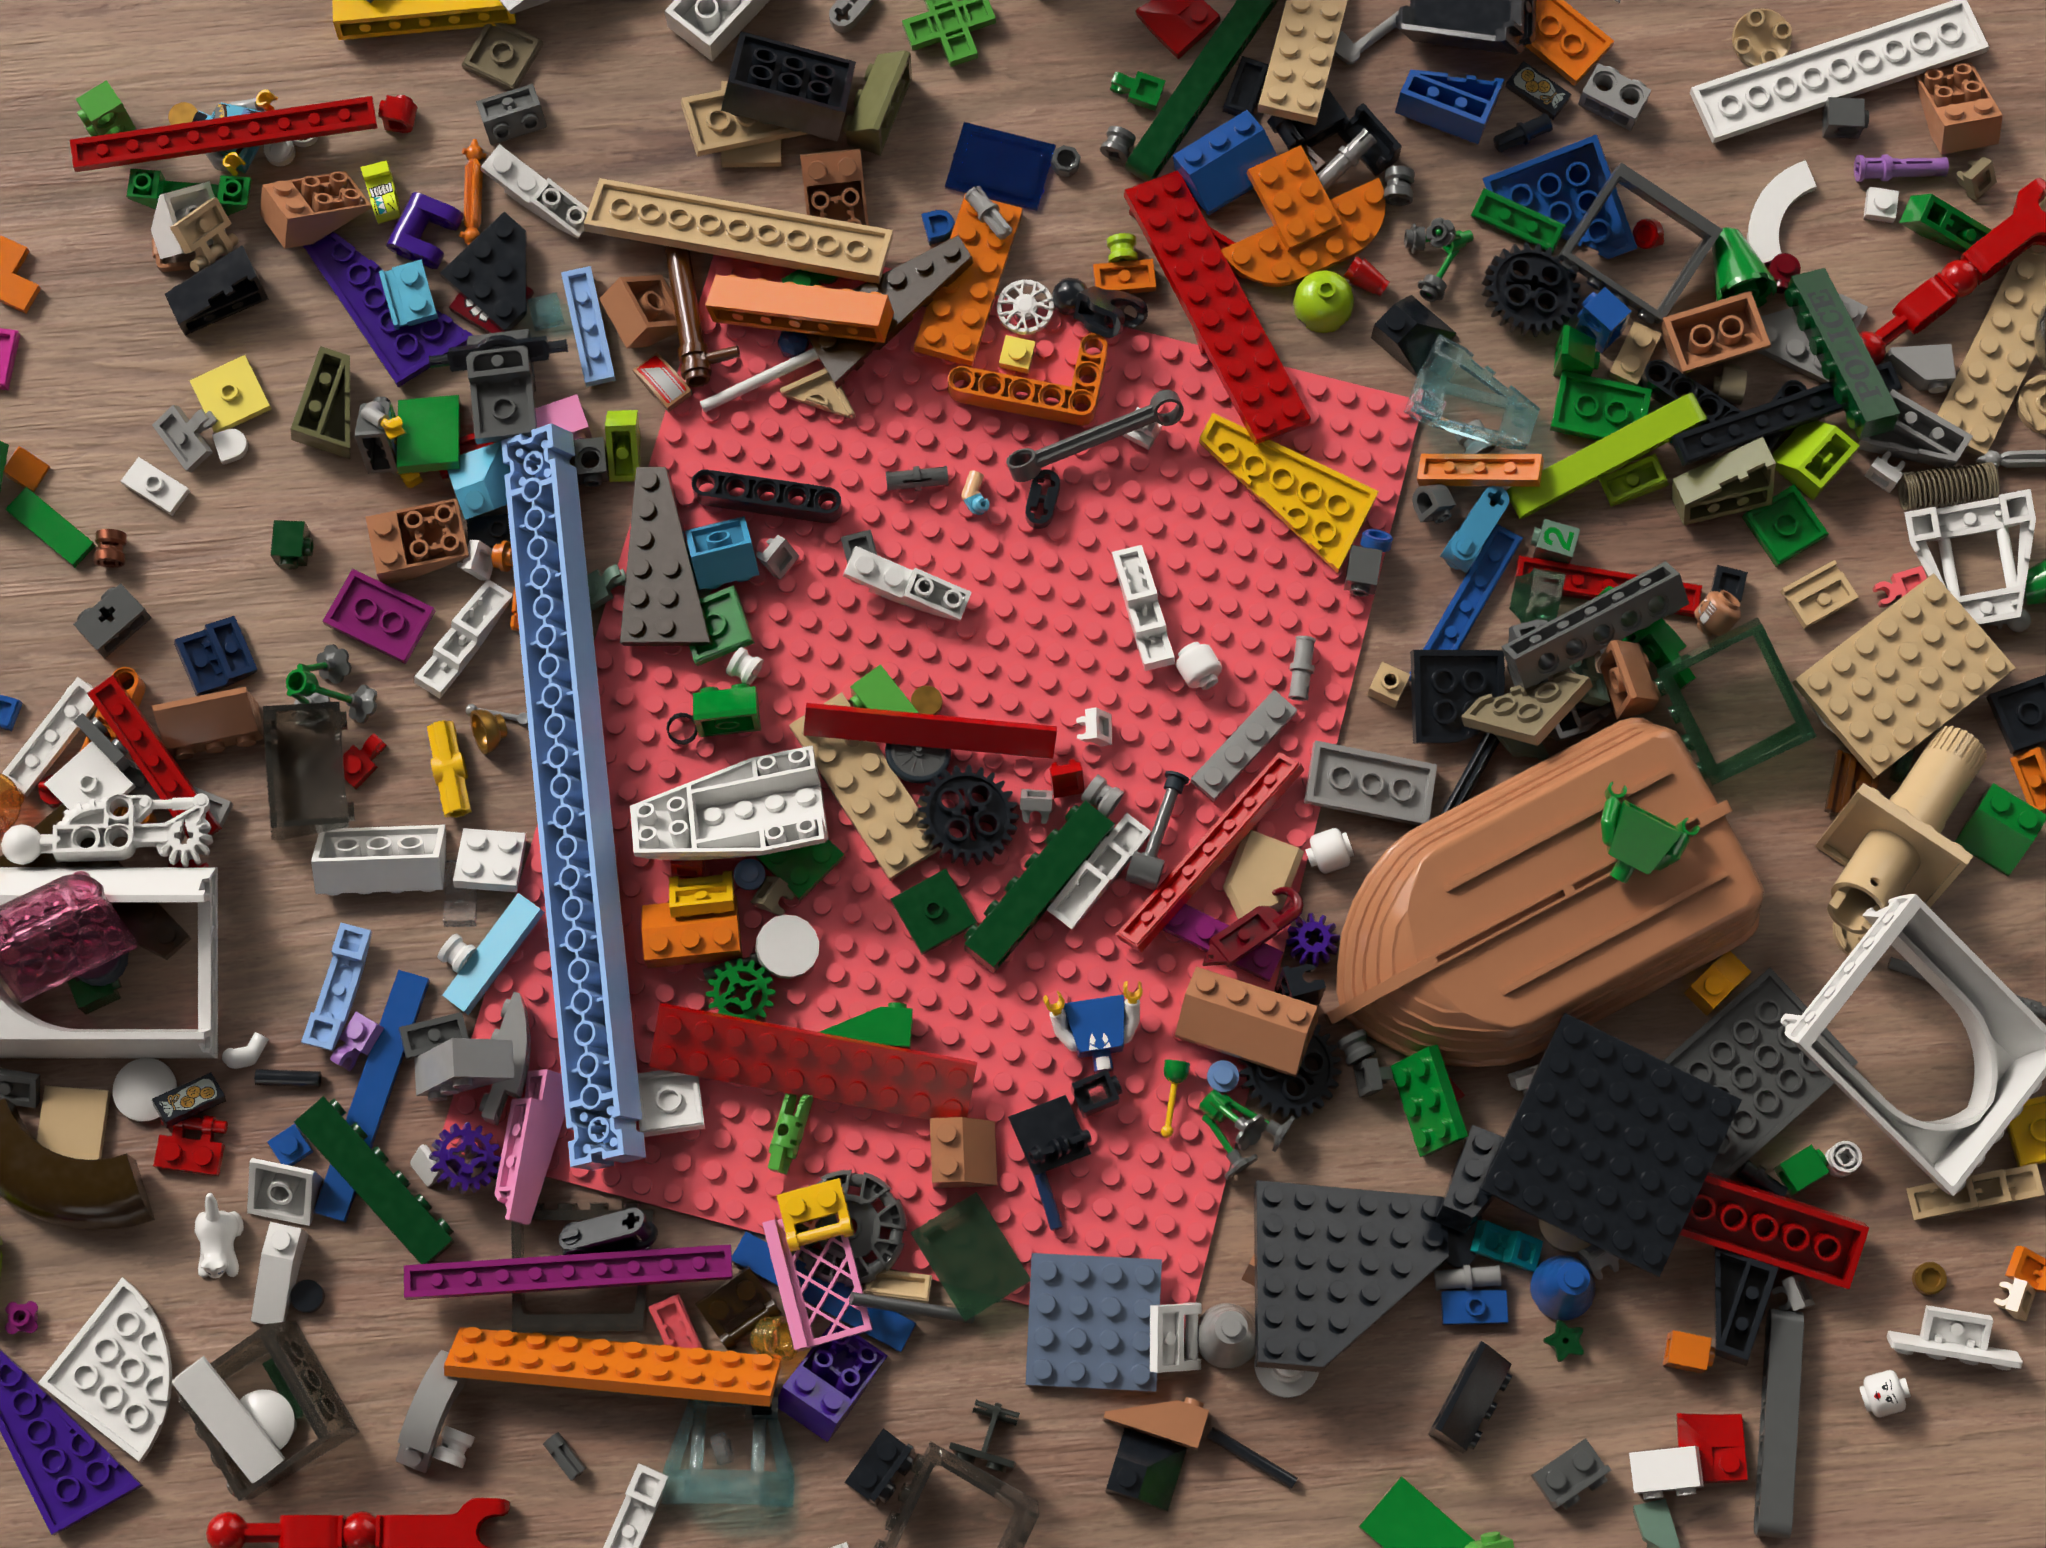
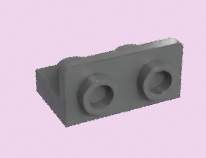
[476,84,547,145]
[1531,1438,1611,1510]

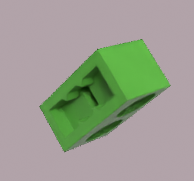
[76,80,136,137]

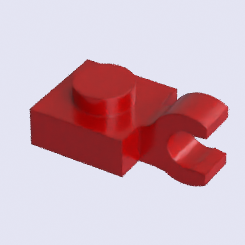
[332,733,387,790]

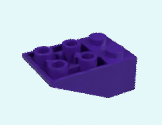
[778,1322,888,1442]

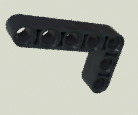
[1640,360,1807,452]

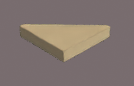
[780,368,855,419]

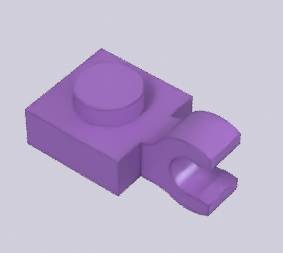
[330,1012,384,1071]

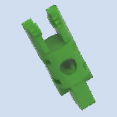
[768,1093,813,1175]

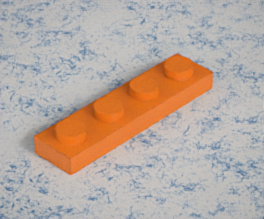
[1417,454,1544,487]

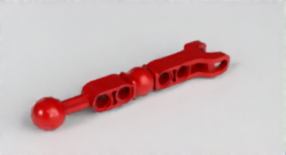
[1859,177,2046,366]
[206,1498,510,1548]

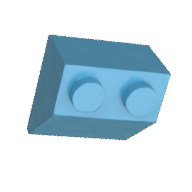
[685,516,760,590]

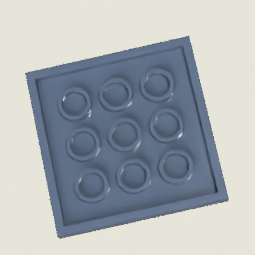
[1025,1253,1162,1391]

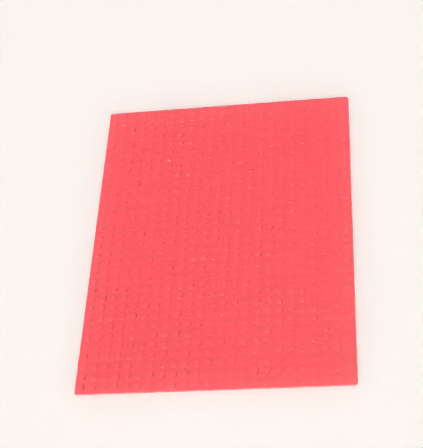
[440,255,1422,1343]

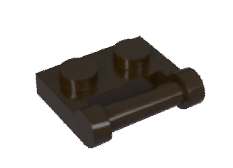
[695,1266,782,1351]

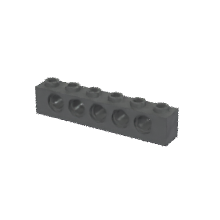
[1501,561,1689,689]

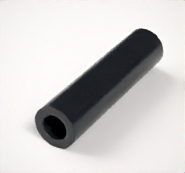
[254,1069,322,1087]

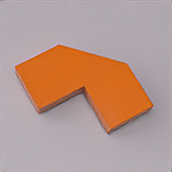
[0,236,41,314]

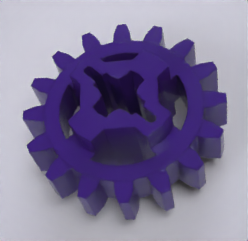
[429,1122,501,1194]

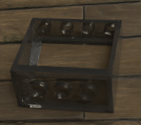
[175,1321,360,1501]

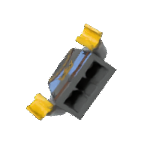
[354,397,423,488]

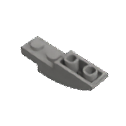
[479,992,531,1126]

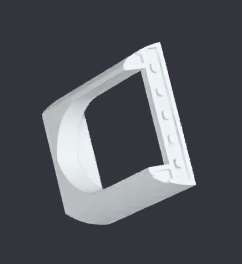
[0,867,218,1058]
[1781,894,2046,1196]

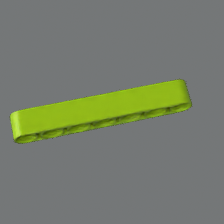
[1506,392,1708,519]

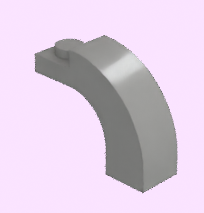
[396,1350,467,1473]

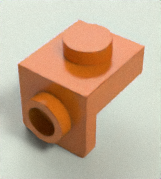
[2005,1246,2046,1293]

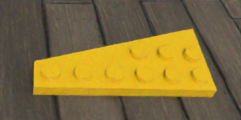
[1199,413,1379,573]

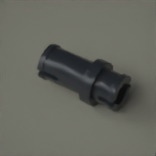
[1736,1160,1788,1196]

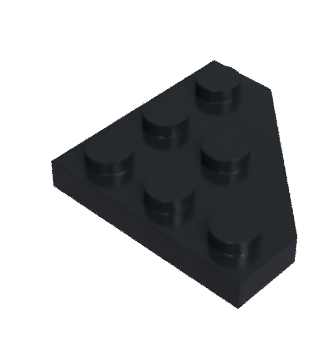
[440,211,527,332]

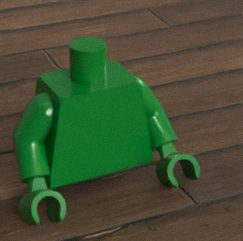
[1601,782,1700,884]

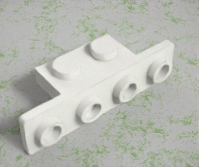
[1887,1305,2023,1370]

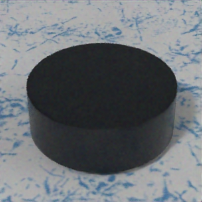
[290,1279,325,1313]

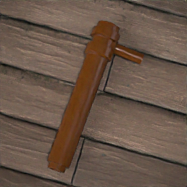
[665,246,740,387]

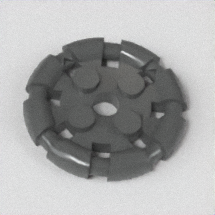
[794,1170,907,1287]

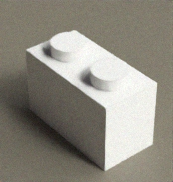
[1629,1446,1704,1500]

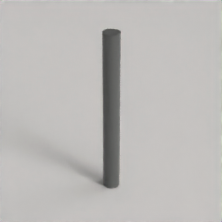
[849,1292,975,1324]

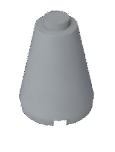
[1198,1303,1255,1369]

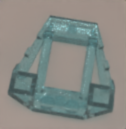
[1404,334,1540,450]
[661,1399,795,1508]

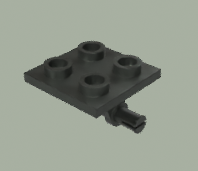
[949,1399,1020,1473]

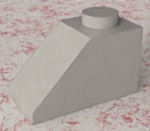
[1884,344,1956,394]

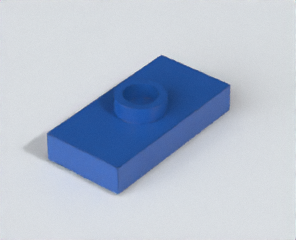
[1440,1290,1508,1325]

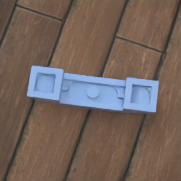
[301,923,372,1051]

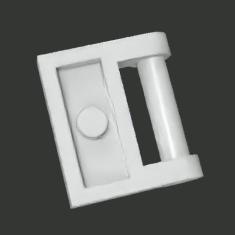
[1150,1302,1202,1373]

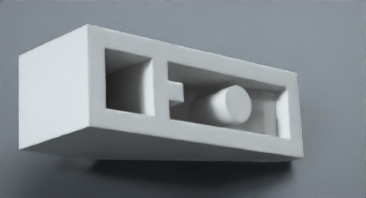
[251,1222,309,1329]

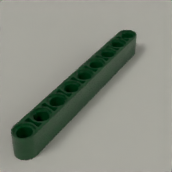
[1125,0,1279,182]

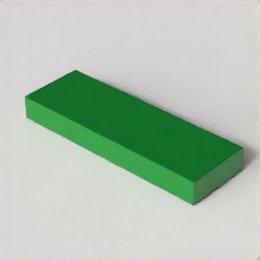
[1471,188,1566,253]
[5,487,96,568]

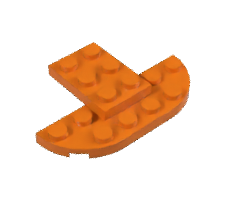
[1221,145,1386,287]

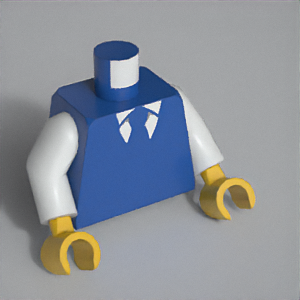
[1043,981,1143,1073]

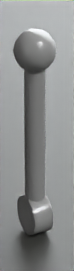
[465,704,528,726]

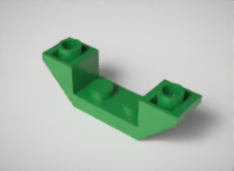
[126,169,252,216]

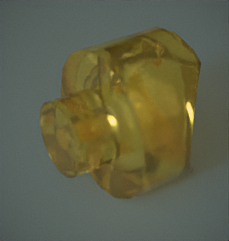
[750,1316,798,1361]

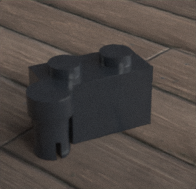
[1267,88,1347,150]

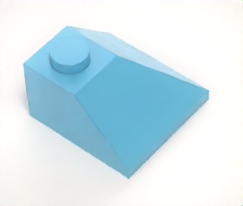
[447,441,511,520]

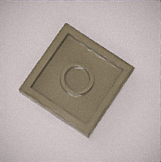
[462,23,543,90]

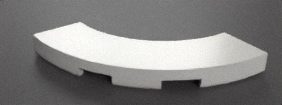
[1747,160,1817,266]

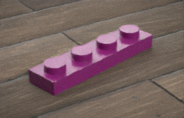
[1162,904,1283,982]

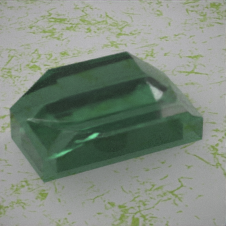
[1509,568,1566,623]

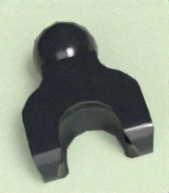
[1052,278,1148,338]

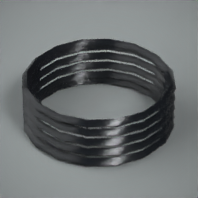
[666,713,697,745]

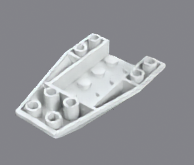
[630,745,829,860]

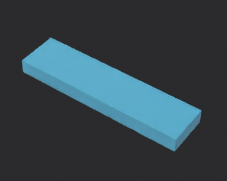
[442,893,545,1015]

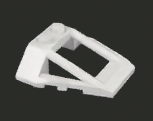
[1904,489,2036,625]

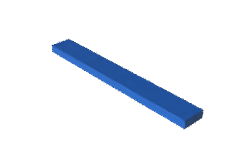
[313,970,430,1223]

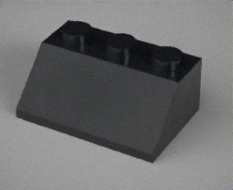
[1428,1341,1513,1454]

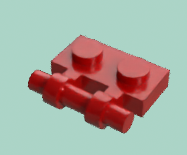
[153,1115,228,1177]

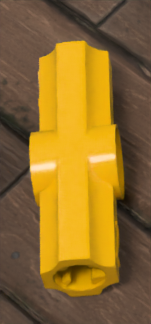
[427,720,472,818]

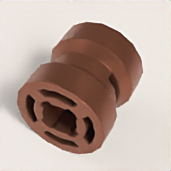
[93,529,127,568]

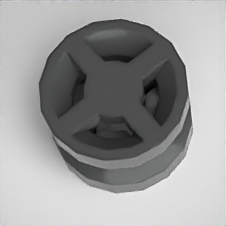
[1100,126,1136,162]
[1336,1029,1376,1066]

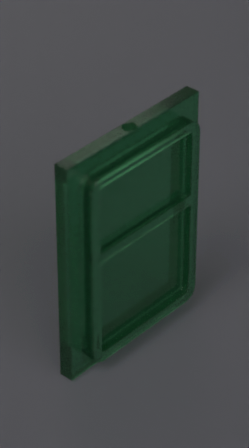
[910,1192,1030,1322]

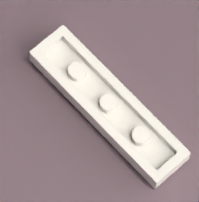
[0,677,97,797]

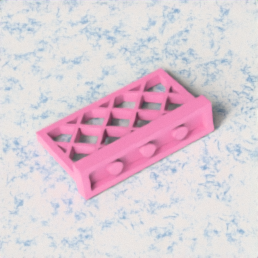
[762,1214,873,1352]

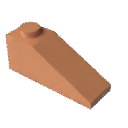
[1103,1397,1209,1451]

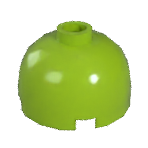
[1293,270,1354,333]

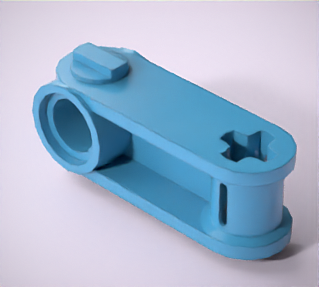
[1440,486,1509,573]

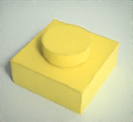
[999,335,1035,374]

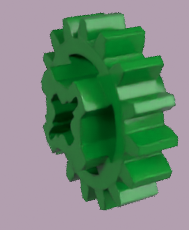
[706,958,776,1020]

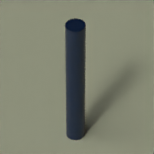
[1034,1172,1063,1231]

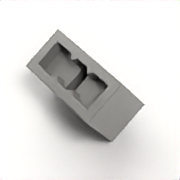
[1578,63,1651,131]

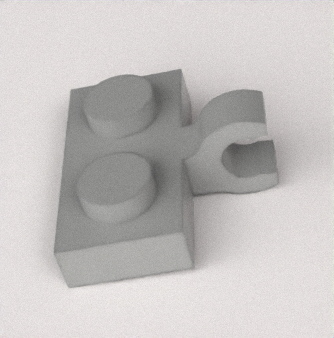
[152,405,218,472]

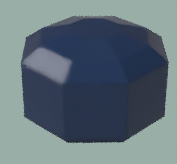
[778,331,809,358]

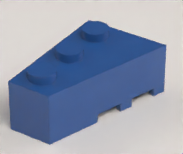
[1395,69,1504,144]

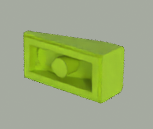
[1599,453,1669,507]

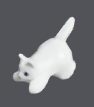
[195,1193,244,1278]

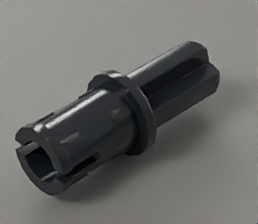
[1493,113,1553,152]

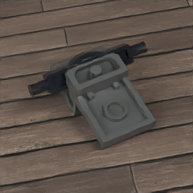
[429,329,568,444]

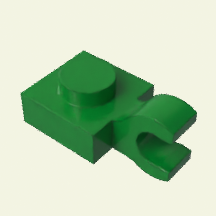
[1110,71,1166,111]

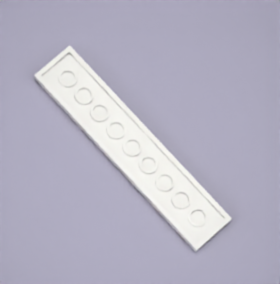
[1690,0,1989,144]

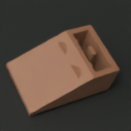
[1914,62,2003,155]
[800,148,869,226]
[260,171,371,249]
[365,498,469,585]

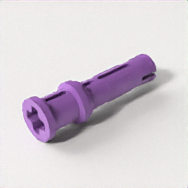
[1854,154,1949,182]

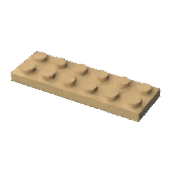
[1257,0,1348,125]
[789,692,941,881]

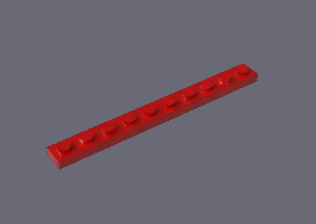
[70,96,378,172]

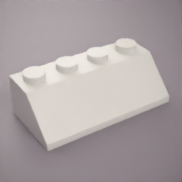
[311,825,446,896]

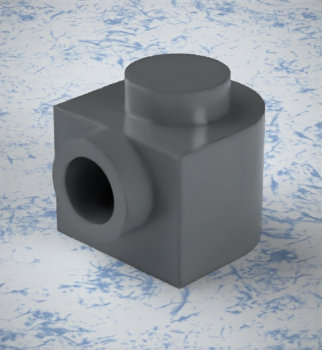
[1412,484,1456,524]

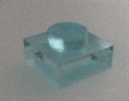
[527,292,565,331]

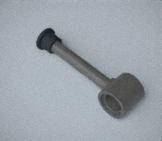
[1125,771,1190,890]

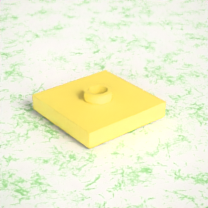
[190,355,272,433]

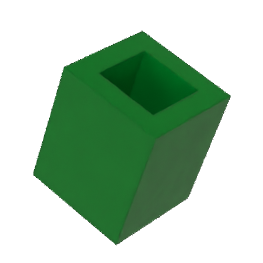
[1773,1144,1830,1196]

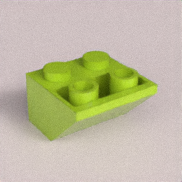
[1772,420,1860,501]

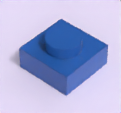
[267,1124,313,1166]

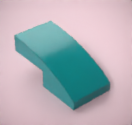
[1470,1220,1544,1272]

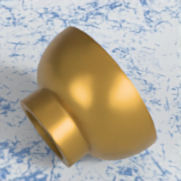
[470,709,508,754]

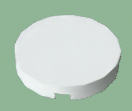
[755,914,819,979]

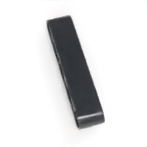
[692,469,842,523]

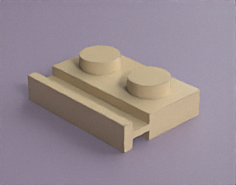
[1780,560,1858,629]

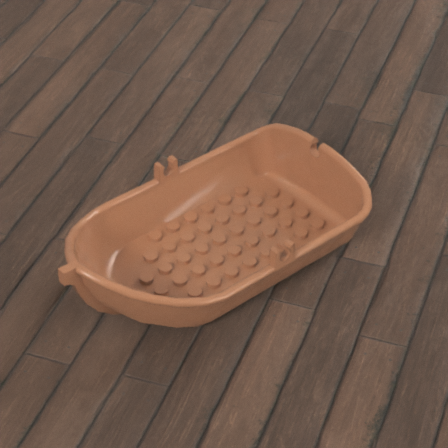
[1324,718,1764,1067]

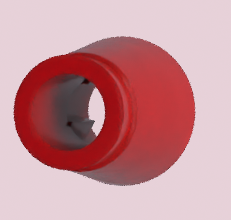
[1343,256,1390,297]

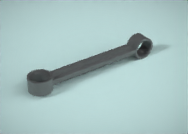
[1006,390,1184,482]

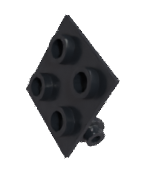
[1008,1095,1092,1176]

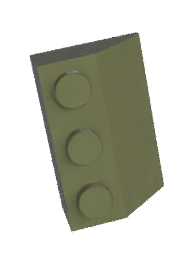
[843,50,912,156]

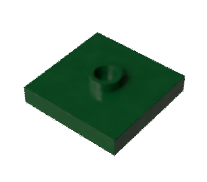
[891,869,977,955]

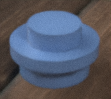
[734,859,766,890]
[1207,1060,1239,1093]

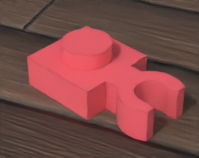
[1872,566,1927,607]

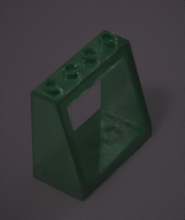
[1654,617,1817,786]

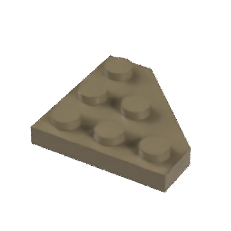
[1461,671,1593,746]

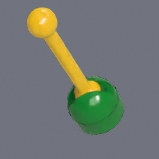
[1161,1060,1190,1138]

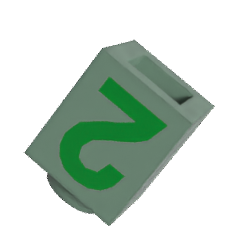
[1530,519,1580,564]

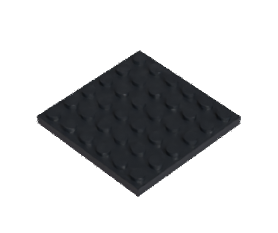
[1480,1013,1742,1277]

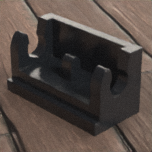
[1338,103,1402,177]
[1275,964,1326,1007]

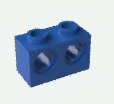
[1576,287,1632,354]

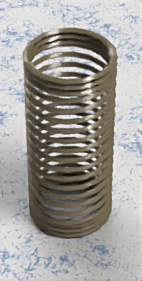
[1898,462,2000,512]

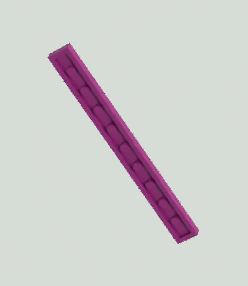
[404,1244,733,1300]

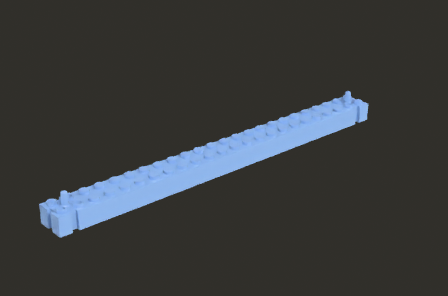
[501,423,646,1170]

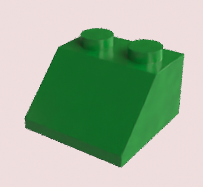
[693,683,761,737]
[1954,783,2046,876]

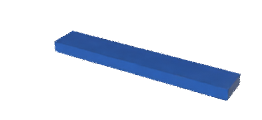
[1409,524,1523,681]
[732,1231,917,1353]

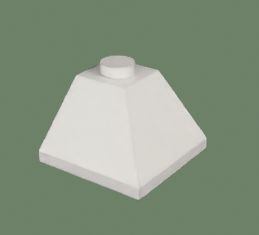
[151,181,226,259]

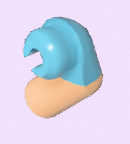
[961,470,990,515]

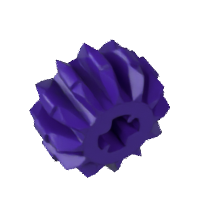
[1286,913,1340,968]

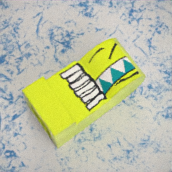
[360,160,401,224]

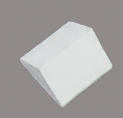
[247,1158,323,1226]

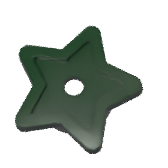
[1543,1320,1584,1362]

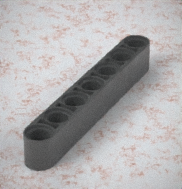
[1754,1308,1804,1539]

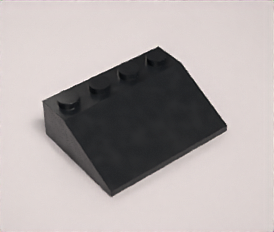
[721,31,856,141]

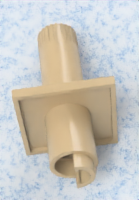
[1815,726,1987,934]

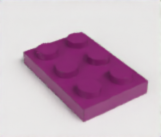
[322,568,436,664]

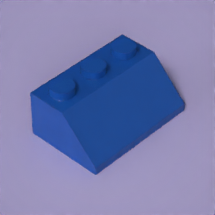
[1173,110,1277,215]

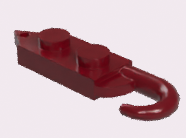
[1203,887,1304,968]

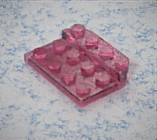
[0,871,137,1003]

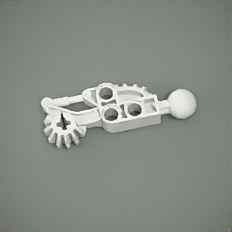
[1,793,213,867]

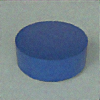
[1360,529,1393,552]

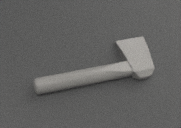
[1334,11,1399,64]

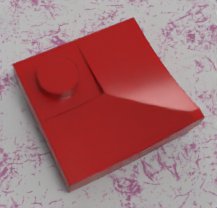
[1135,0,1221,60]
[1676,1413,1748,1483]

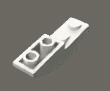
[480,144,589,239]
[843,546,972,621]

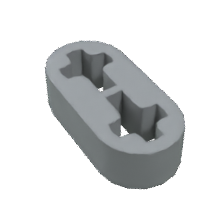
[829,0,874,33]

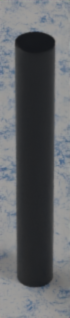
[1206,1427,1298,1489]

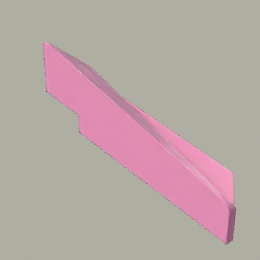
[494,1069,565,1225]

